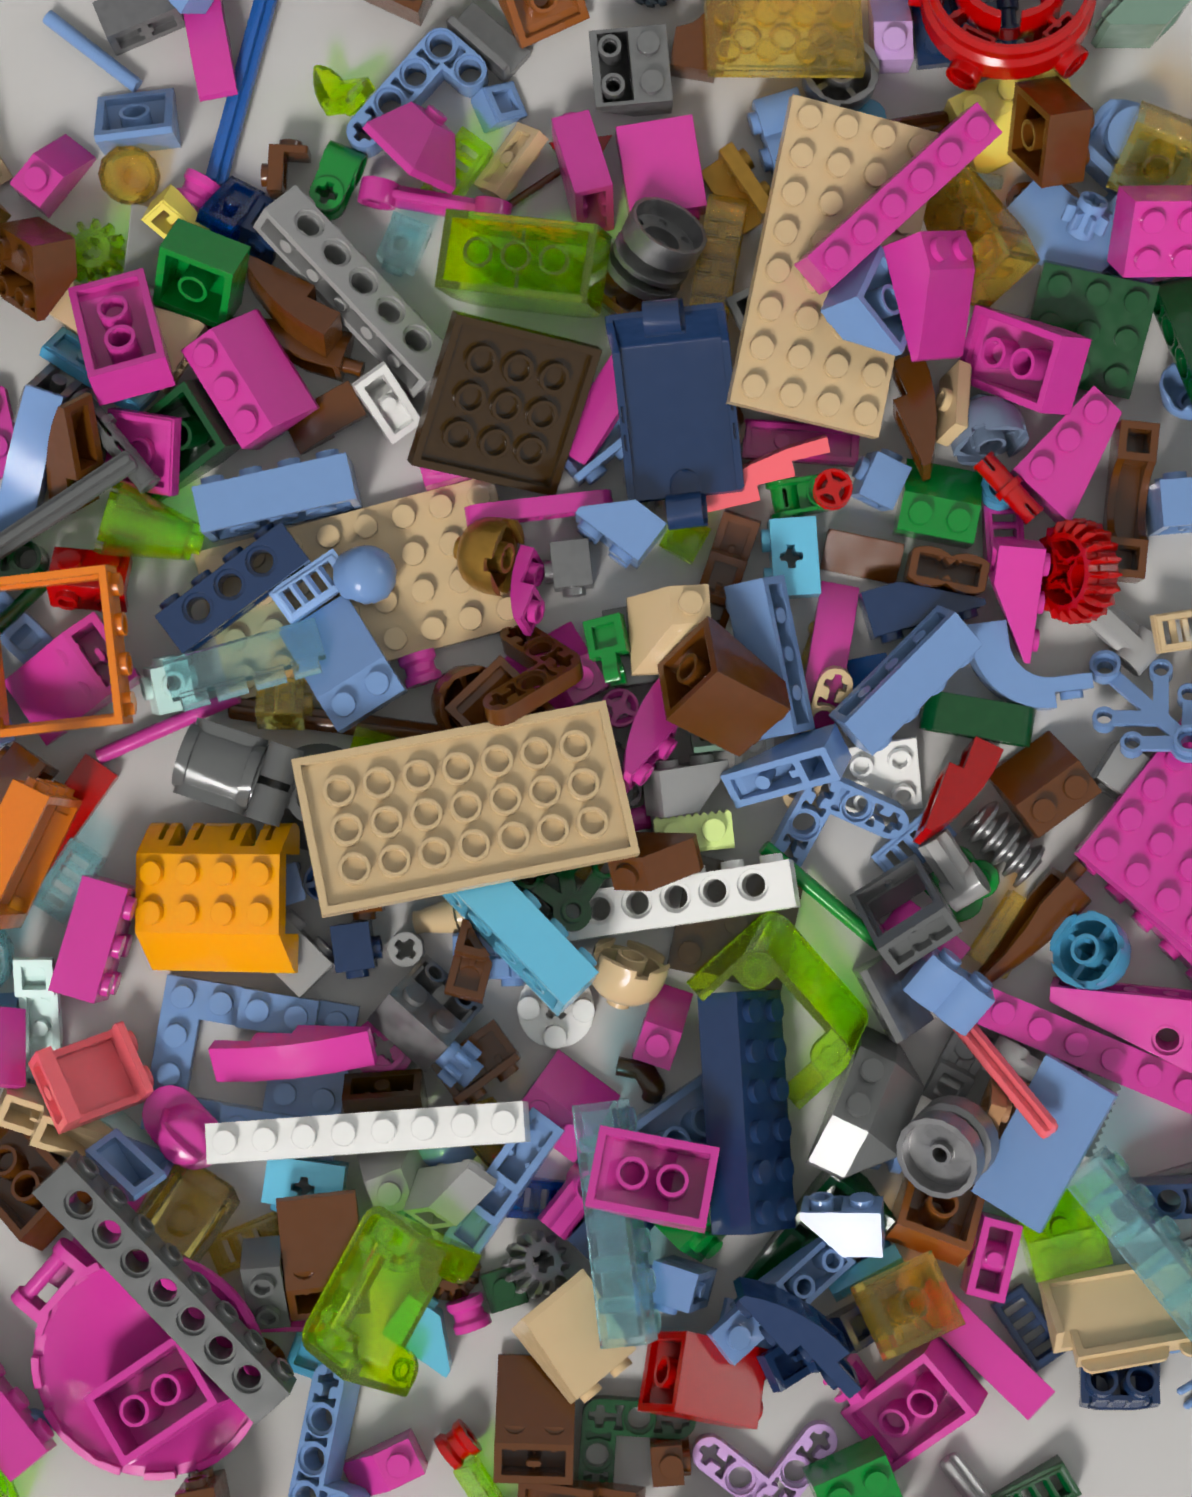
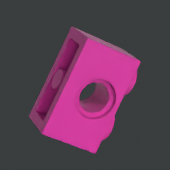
[960,1211,1023,1304]

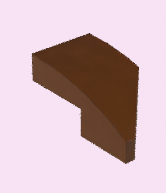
[444,919,492,1004]

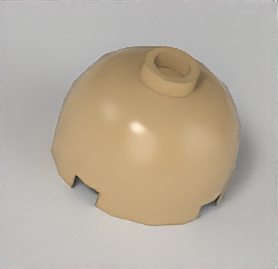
[592,938,670,1010]

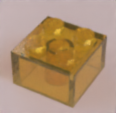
[850,1250,966,1362]

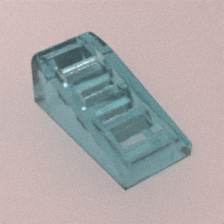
[33,837,107,924]

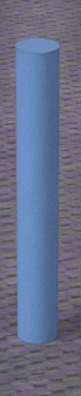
[43,10,143,93]

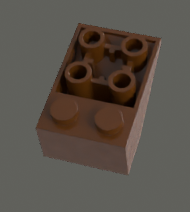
[276,1189,370,1322]
[493,1354,575,1485]

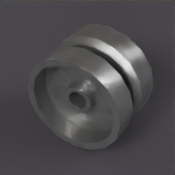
[896,1095,999,1199]

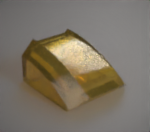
[137,1164,241,1263]

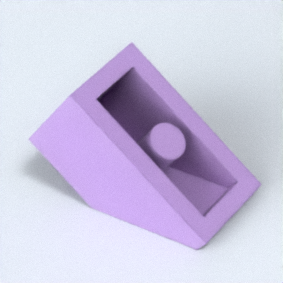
[868,0,914,74]

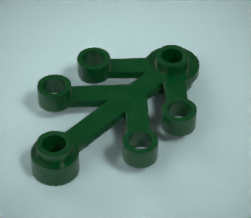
[515,864,611,932]

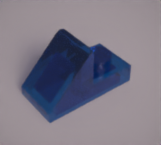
[195,176,266,242]

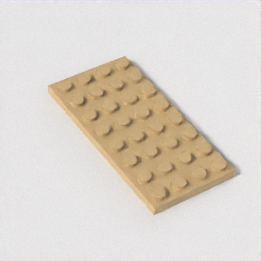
[726,94,938,439]
[193,479,518,699]
[291,700,640,918]

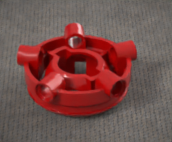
[908,0,1096,91]

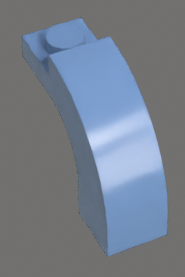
[967,620,1094,711]

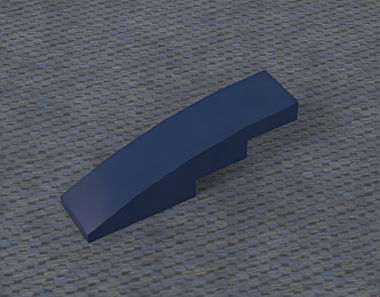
[756,1281,914,1393]

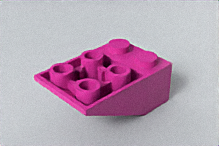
[5,611,142,746]

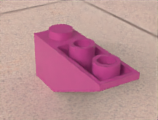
[988,537,1051,664]

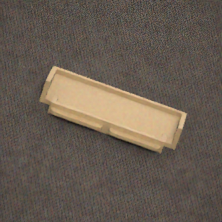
[1038,1252,1192,1374]

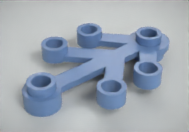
[1089,650,1192,763]

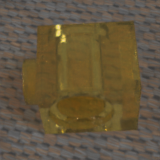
[255,677,313,730]

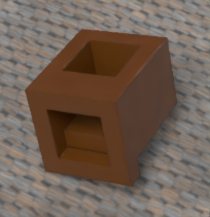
[649,1436,692,1487]

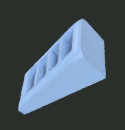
[268,548,339,625]

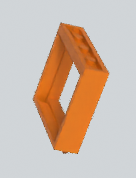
[0,565,137,738]
[0,776,83,930]

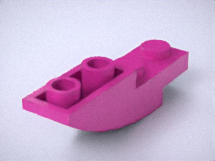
[621,678,678,793]

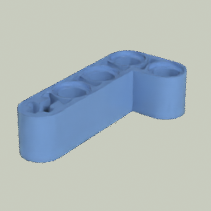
[346,27,489,158]
[288,1359,371,1497]

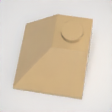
[626,584,711,676]

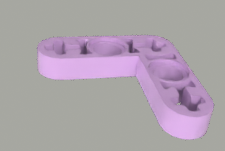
[692,1420,838,1497]

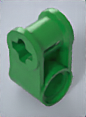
[309,140,368,221]
[765,474,842,519]

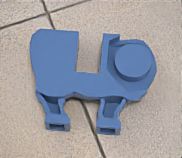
[998,99,1192,282]

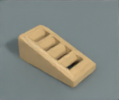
[1150,609,1192,654]

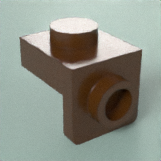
[261,139,311,199]

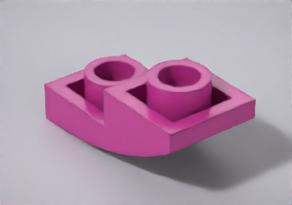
[510,545,545,636]

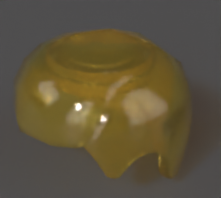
[98,146,161,205]

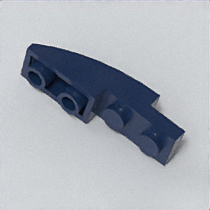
[733,1276,862,1399]

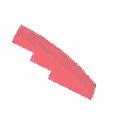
[706,434,830,512]

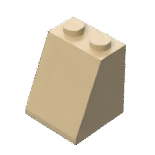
[511,1268,636,1405]

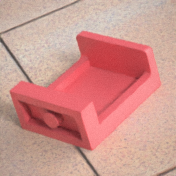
[28,1021,154,1135]

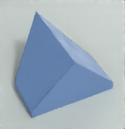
[85,1128,174,1201]

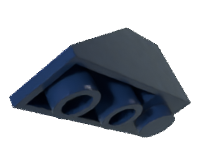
[858,581,986,644]

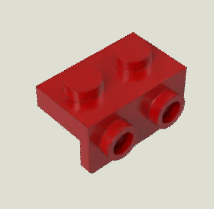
[46,547,133,613]

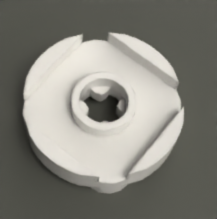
[517,984,595,1049]

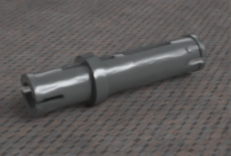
[69,388,160,494]

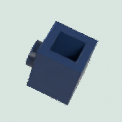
[329,920,383,979]

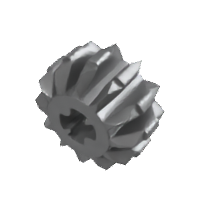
[501,1230,571,1299]

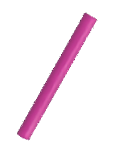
[95,688,241,764]

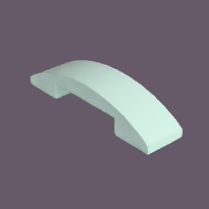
[13,957,63,1086]

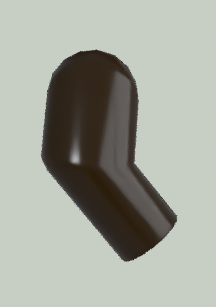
[615,1056,666,1104]

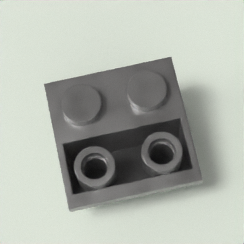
[589,24,673,117]
[367,954,484,1072]

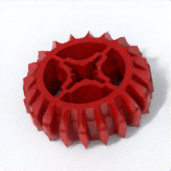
[1039,518,1123,624]

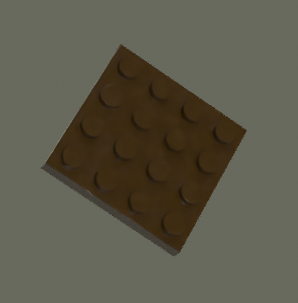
[407,310,602,495]

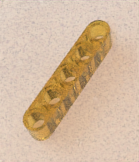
[689,193,748,324]

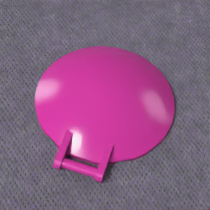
[11,1237,262,1481]

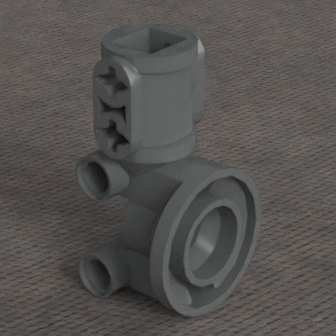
[172,717,342,851]

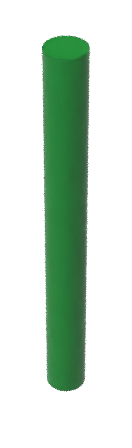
[759,841,877,951]

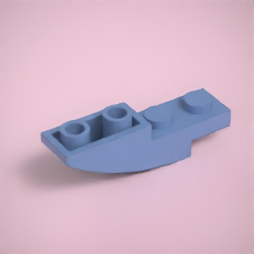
[706,1237,855,1366]

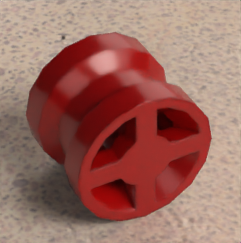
[812,468,853,511]
[434,1419,482,1470]

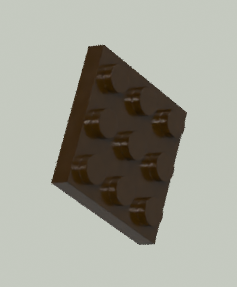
[667,856,803,990]

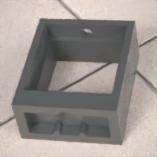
[850,853,963,974]

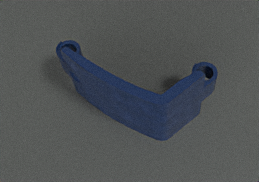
[605,297,745,530]

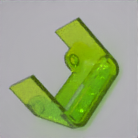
[686,912,868,1110]

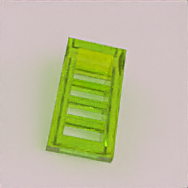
[420,126,494,196]

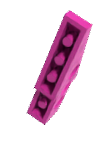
[1049,976,1192,1074]

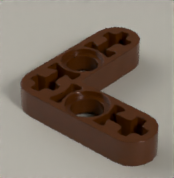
[483,625,584,726]

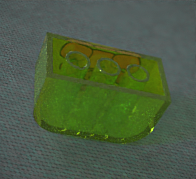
[434,208,612,318]

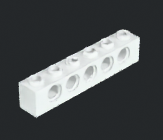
[566,853,801,942]

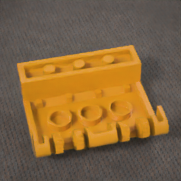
[135,822,300,973]

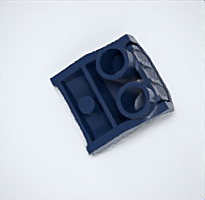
[1079,1363,1161,1410]

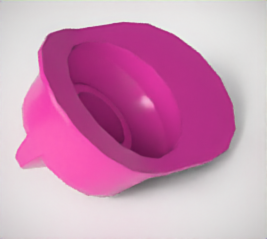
[142,1085,218,1170]

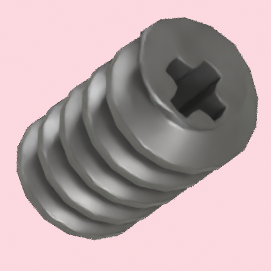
[960,801,1045,888]

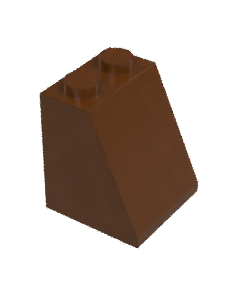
[657,616,791,757]

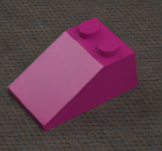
[883,230,975,362]
[68,268,176,406]
[960,304,1092,415]
[585,1125,720,1234]
[840,1332,988,1472]

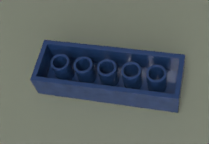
[697,990,797,1235]

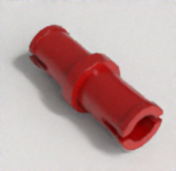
[973,451,1044,525]

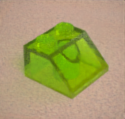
[1015,1181,1113,1283]

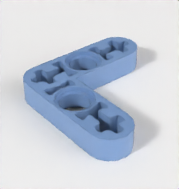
[770,776,909,867]

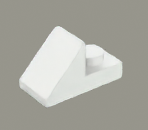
[352,361,420,445]

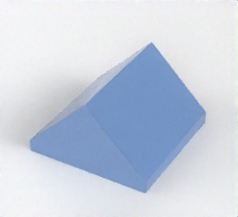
[94,88,182,157]

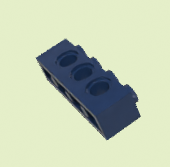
[155,522,311,657]

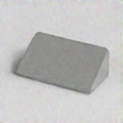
[124,204,164,286]

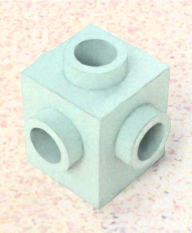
[139,654,199,715]

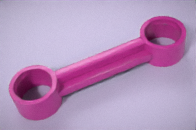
[357,176,513,231]

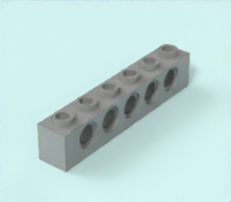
[253,184,443,399]

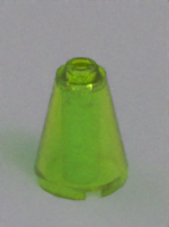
[93,480,205,561]

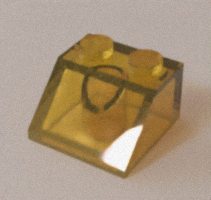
[1106,100,1192,192]

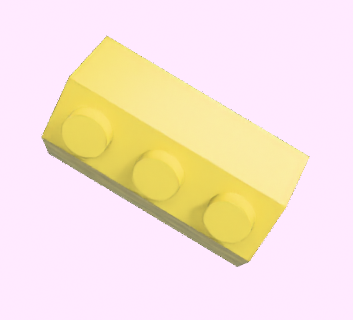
[943,69,1071,180]

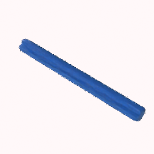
[205,0,278,186]

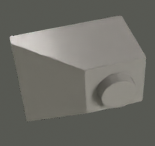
[357,1150,430,1219]

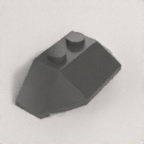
[806,1024,924,1180]

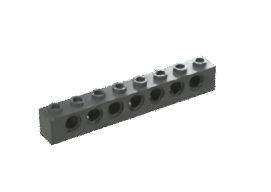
[32,1150,297,1425]

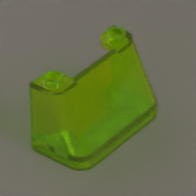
[302,1206,482,1397]

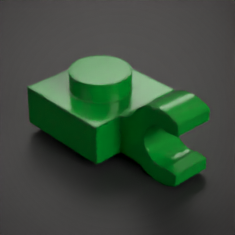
[582,612,631,687]

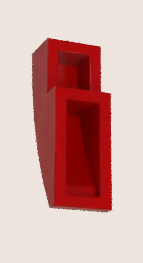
[913,737,1004,845]

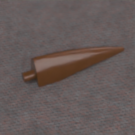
[205,317,365,382]
[978,859,1092,983]

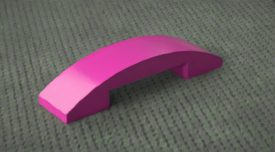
[798,581,859,734]

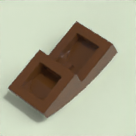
[288,381,368,455]

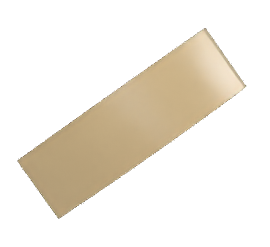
[0,1082,113,1157]

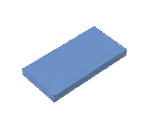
[971,1054,1118,1234]

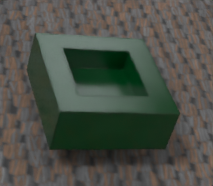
[480,1266,529,1314]

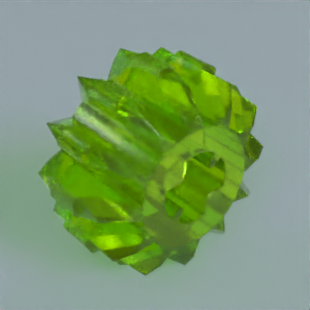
[66,218,126,282]

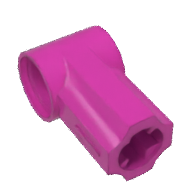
[537,1161,592,1240]

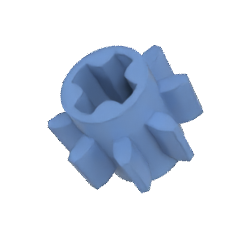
[1061,191,1113,241]
[435,1040,484,1088]

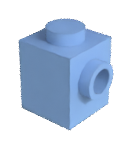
[851,448,912,512]

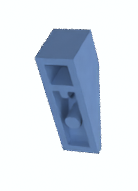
[720,723,852,809]

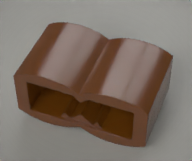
[903,546,990,597]

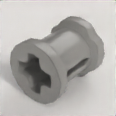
[388,931,425,967]

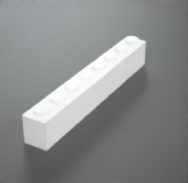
[205,1101,531,1164]

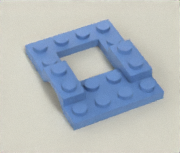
[140,974,360,1161]

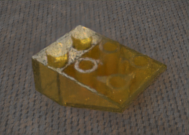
[923,164,1040,307]

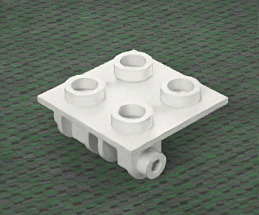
[843,736,923,815]

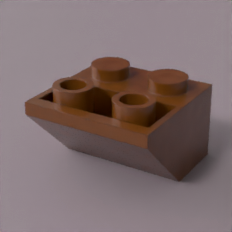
[0,216,77,322]

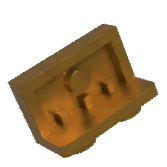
[702,141,771,236]

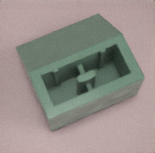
[1091,0,1191,48]

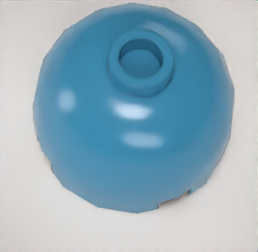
[1050,911,1131,990]

